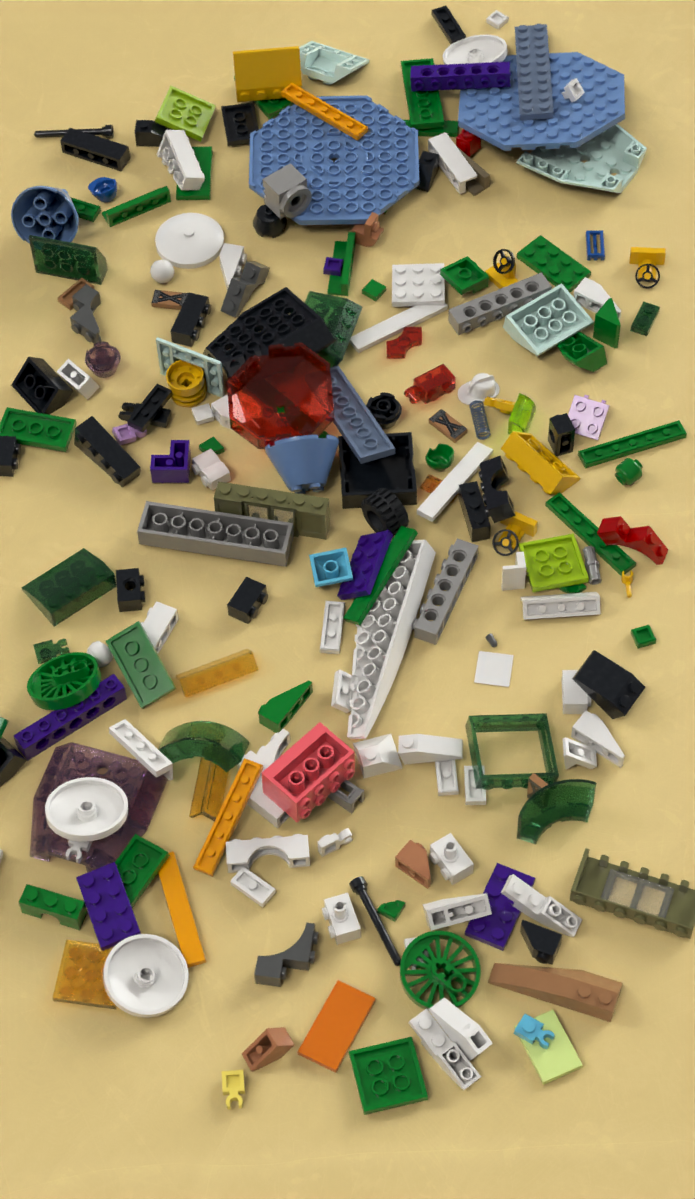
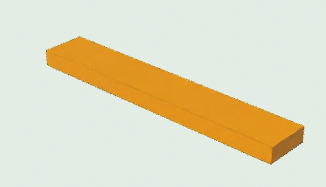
[281,82,368,141]
[193,758,264,877]
[158,851,206,968]

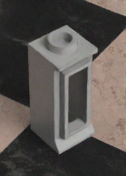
[327,780,364,814]

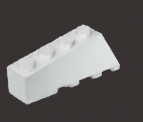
[156,130,205,190]

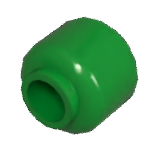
[615,458,643,485]

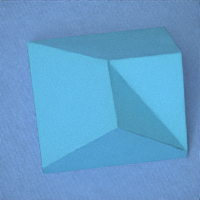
[309,548,353,587]

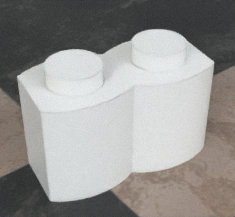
[191,449,231,490]

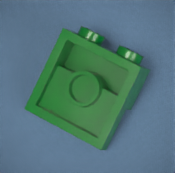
[440,256,489,295]

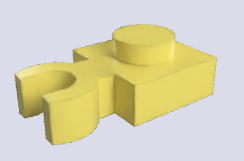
[221,1070,245,1110]

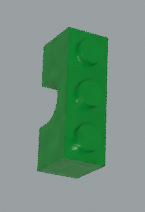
[19,884,87,930]

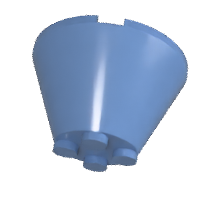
[11,186,79,252]
[265,435,339,494]

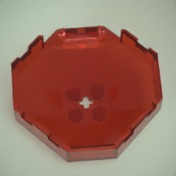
[227,343,334,449]

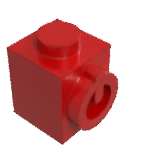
[456,129,481,157]

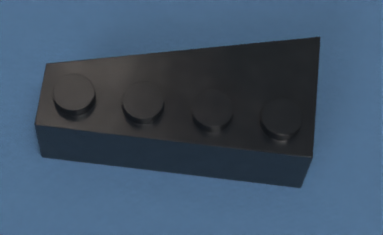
[74,416,140,487]

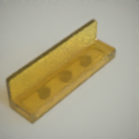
[176,649,258,697]
[189,741,233,821]

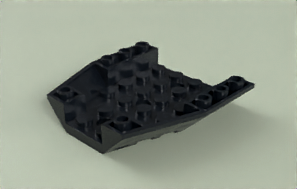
[203,287,336,388]

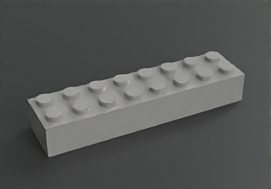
[137,501,294,567]

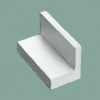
[501,552,526,591]

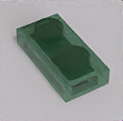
[630,302,660,336]

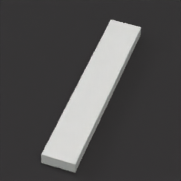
[349,303,448,353]
[417,442,493,522]

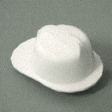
[457,373,500,405]

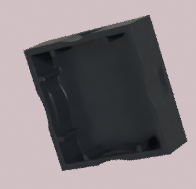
[338,432,417,509]

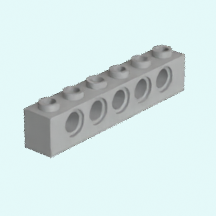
[448,272,552,335]
[412,539,478,645]

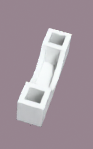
[226,834,310,873]

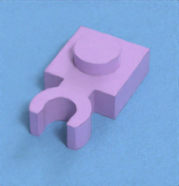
[112,424,147,445]

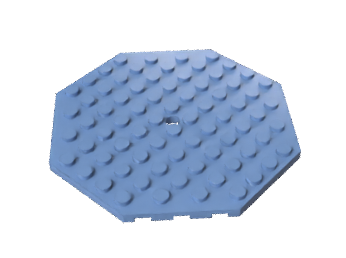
[458,52,625,151]
[249,95,419,225]

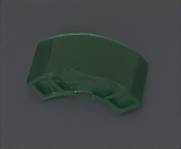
[158,721,249,772]
[517,779,597,844]

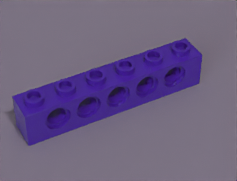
[410,62,511,91]
[13,674,127,761]

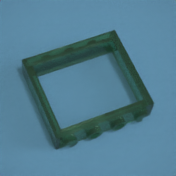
[465,713,559,790]

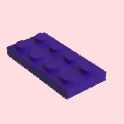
[337,530,393,600]
[76,862,141,951]
[465,863,535,951]

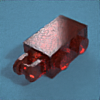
[404,363,456,404]

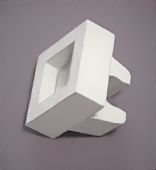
[562,78,585,102]

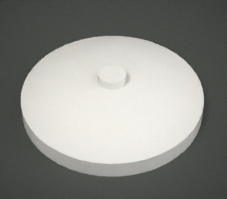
[443,35,508,64]
[155,213,224,269]
[45,777,128,842]
[103,934,189,1018]

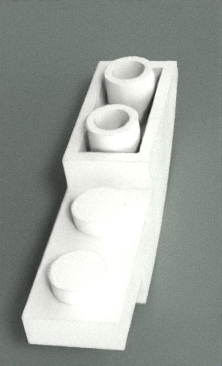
[501,874,582,937]
[409,1009,481,1090]

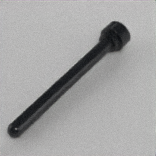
[34,124,114,138]
[349,876,401,966]

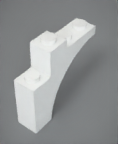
[237,728,290,828]

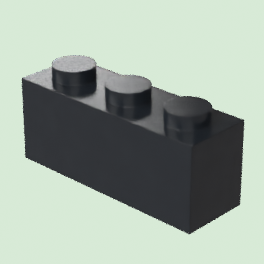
[171,292,211,347]
[458,481,491,542]

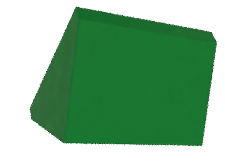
[593,298,621,348]

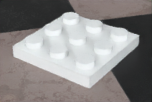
[392,263,445,307]

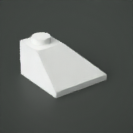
[353,734,402,778]

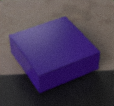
[323,257,344,276]

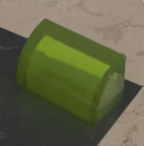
[508,393,536,434]

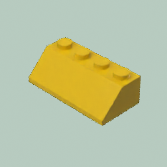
[501,431,581,495]

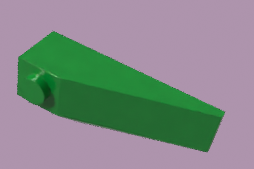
[557,332,607,372]

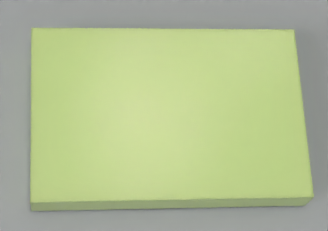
[514,1010,583,1085]

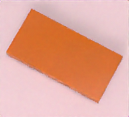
[298,980,376,1073]

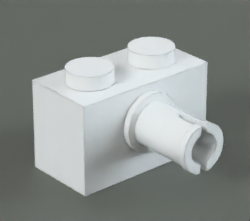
[429,833,474,885]
[322,893,361,945]

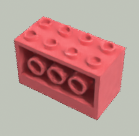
[261,722,355,823]

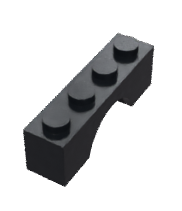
[478,456,515,523]

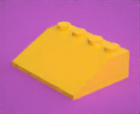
[233,46,302,102]

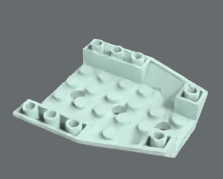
[517,124,647,194]

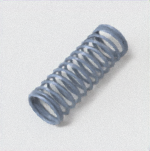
[469,400,491,440]

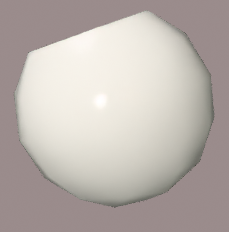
[150,260,174,284]
[86,641,113,668]

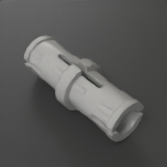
[583,546,602,585]

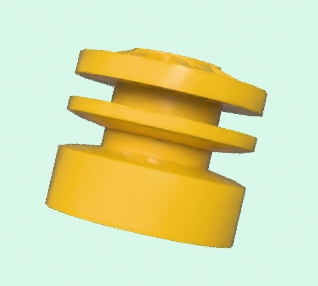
[166,360,207,407]

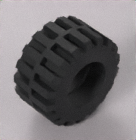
[361,488,409,536]

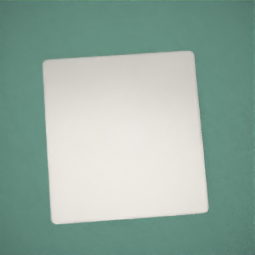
[474,651,514,687]

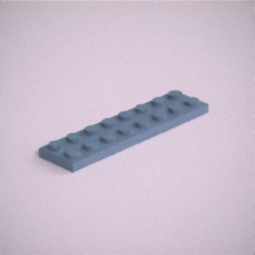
[305,366,395,464]

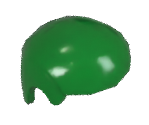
[425,444,454,471]

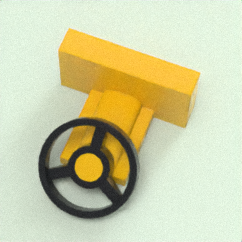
[629,247,666,288]
[485,249,519,289]
[492,511,538,556]

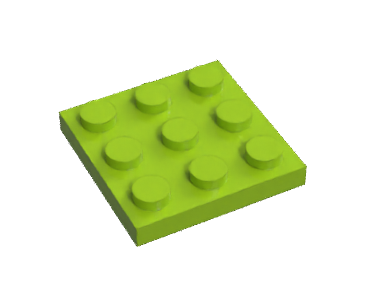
[155,86,216,142]
[519,533,589,592]

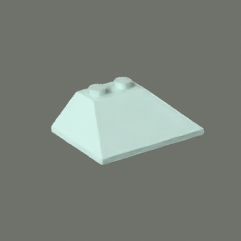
[299,41,369,85]
[156,337,225,398]

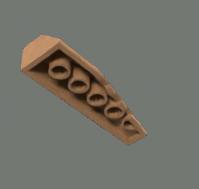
[488,963,623,1022]

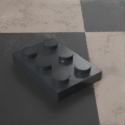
[221,102,259,146]

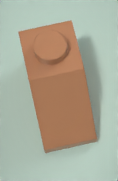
[395,840,431,889]
[242,1027,294,1072]

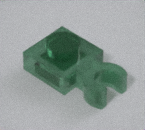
[33,639,70,664]

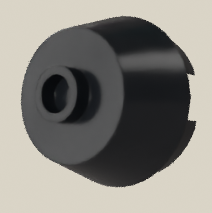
[253,204,287,238]
[366,392,402,429]

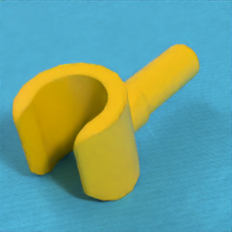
[621,571,633,598]

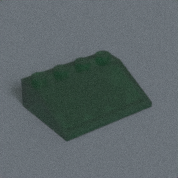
[29,235,108,285]
[304,291,363,368]
[21,548,117,627]

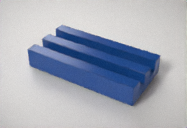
[586,230,605,260]

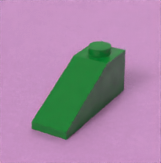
[258,680,313,733]

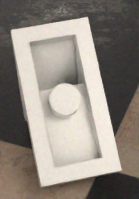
[563,737,597,769]

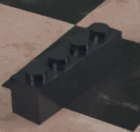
[60,128,130,171]

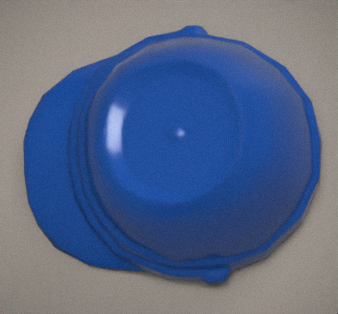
[88,177,117,203]

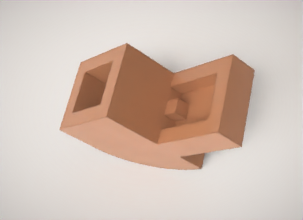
[352,212,384,247]

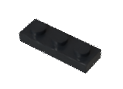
[431,5,466,44]
[127,384,173,432]

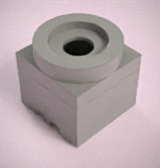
[262,163,312,219]

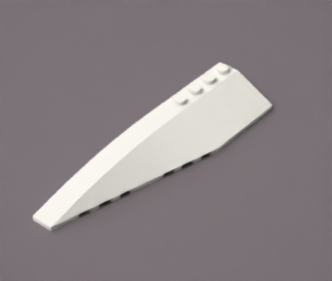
[347,540,436,739]

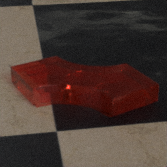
[387,327,422,359]

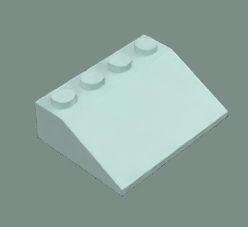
[503,284,594,356]

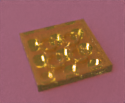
[53,940,117,1009]

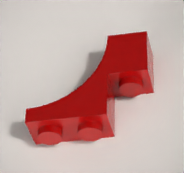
[597,516,668,565]

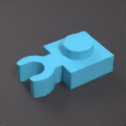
[514,1014,555,1049]

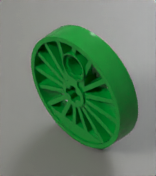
[27,652,101,710]
[400,931,481,1011]

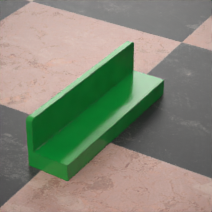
[102,186,171,227]
[328,232,356,296]

